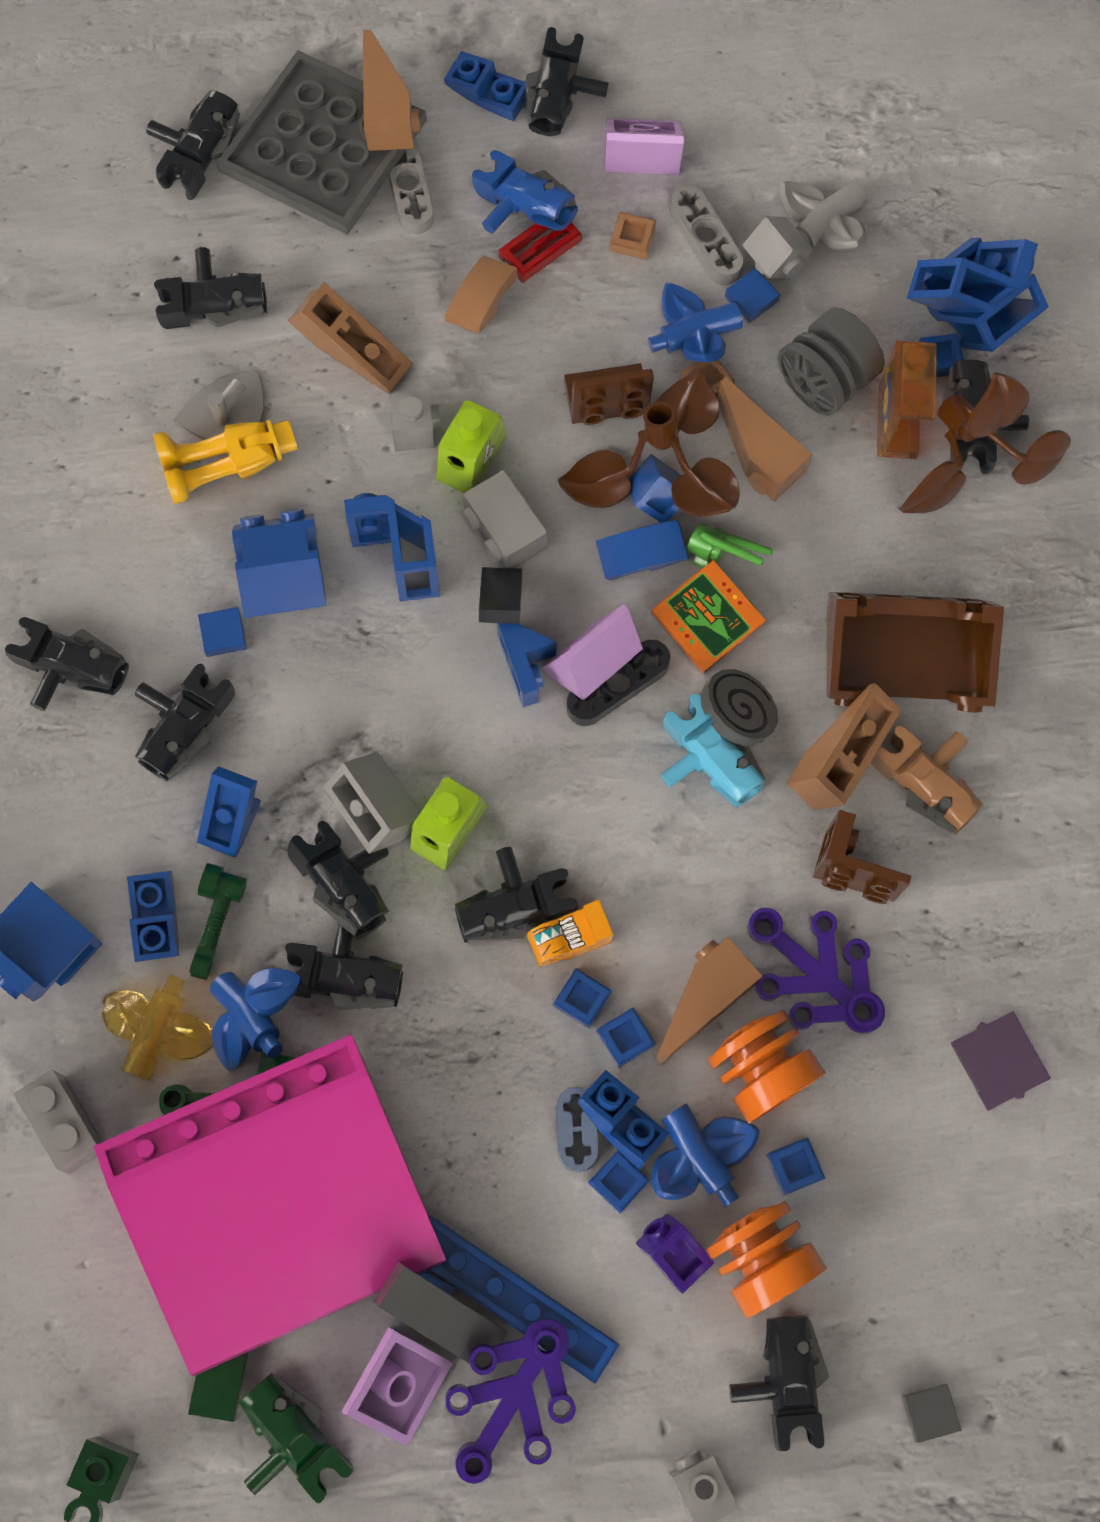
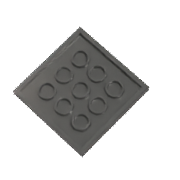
[217,50,427,235]

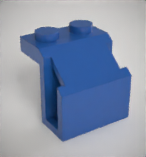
[921,238,1049,352]
[907,239,1038,313]
[344,493,440,602]
[232,509,326,618]
[0,881,103,1002]

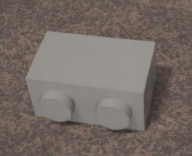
[461,469,548,568]
[323,751,421,854]
[13,1069,103,1174]

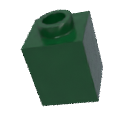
[64,1436,139,1522]

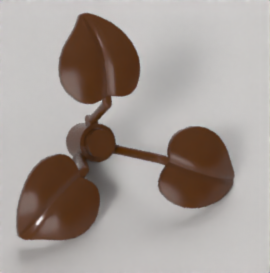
[558,369,740,517]
[898,372,1071,514]

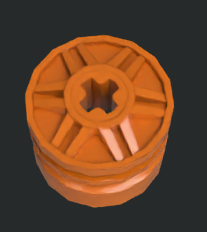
[707,1010,826,1124]
[705,1200,827,1318]

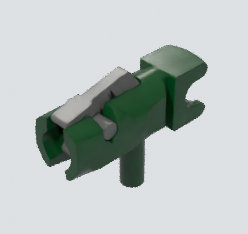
[239,1373,354,1504]

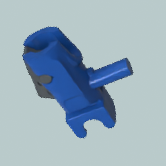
[472,150,578,234]

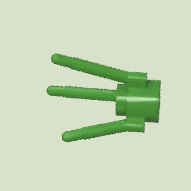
[687,523,772,611]

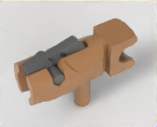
[870,726,983,835]

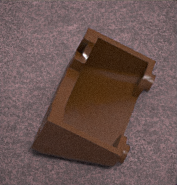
[827,592,1004,713]

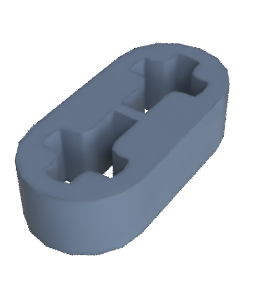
[556,1087,598,1173]

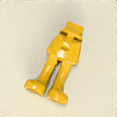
[153,420,298,505]

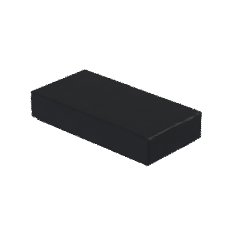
[479,567,522,624]

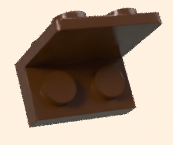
[564,363,654,425]
[813,810,912,904]

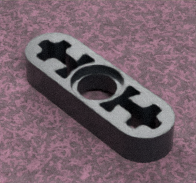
[567,640,670,726]

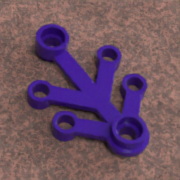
[747,908,885,1034]
[445,1318,576,1484]

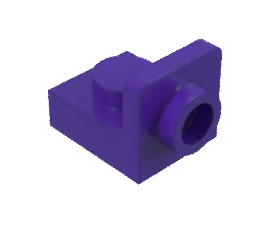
[636,1214,715,1294]

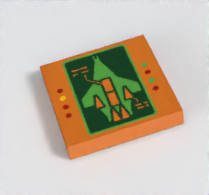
[651,560,766,674]

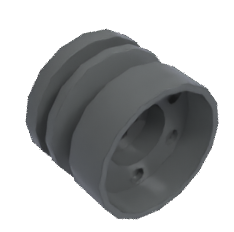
[778,307,885,416]

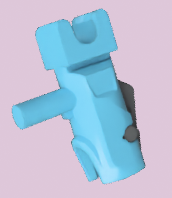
[660,694,766,808]

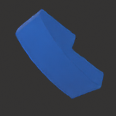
[444,51,526,121]
[596,520,689,581]
[127,871,179,962]
[578,1070,669,1170]

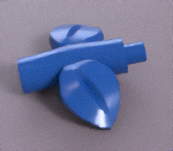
[648,283,743,362]
[210,968,302,1070]
[652,1103,760,1207]

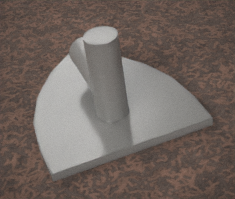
[173,370,264,454]

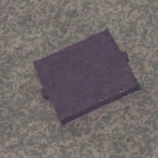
[950,1011,1051,1111]

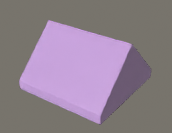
[604,118,684,175]
[542,603,643,700]
[342,1327,453,1446]

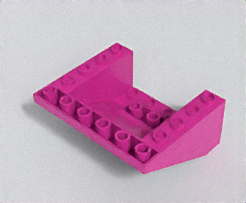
[93,1034,447,1376]

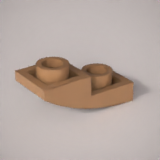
[445,256,517,333]

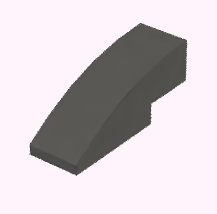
[373,1261,508,1367]

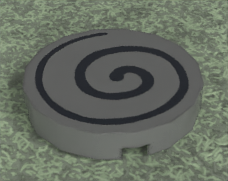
[701,669,778,746]

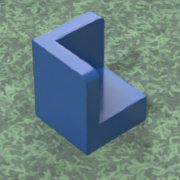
[629,454,681,523]

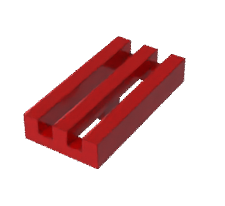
[498,222,582,283]

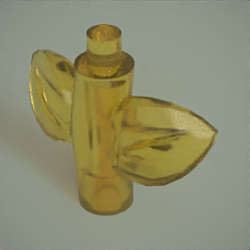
[102,974,214,1081]

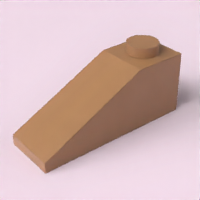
[363,30,421,151]
[287,282,413,393]
[717,377,812,502]
[786,683,902,810]
[655,937,762,1065]

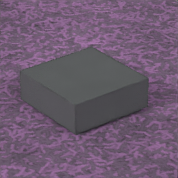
[902,1384,962,1443]

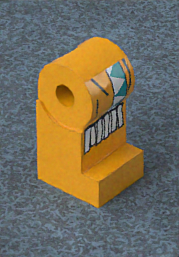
[526,899,613,967]

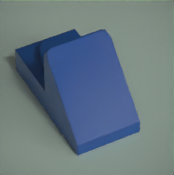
[497,623,557,707]
[197,766,261,858]

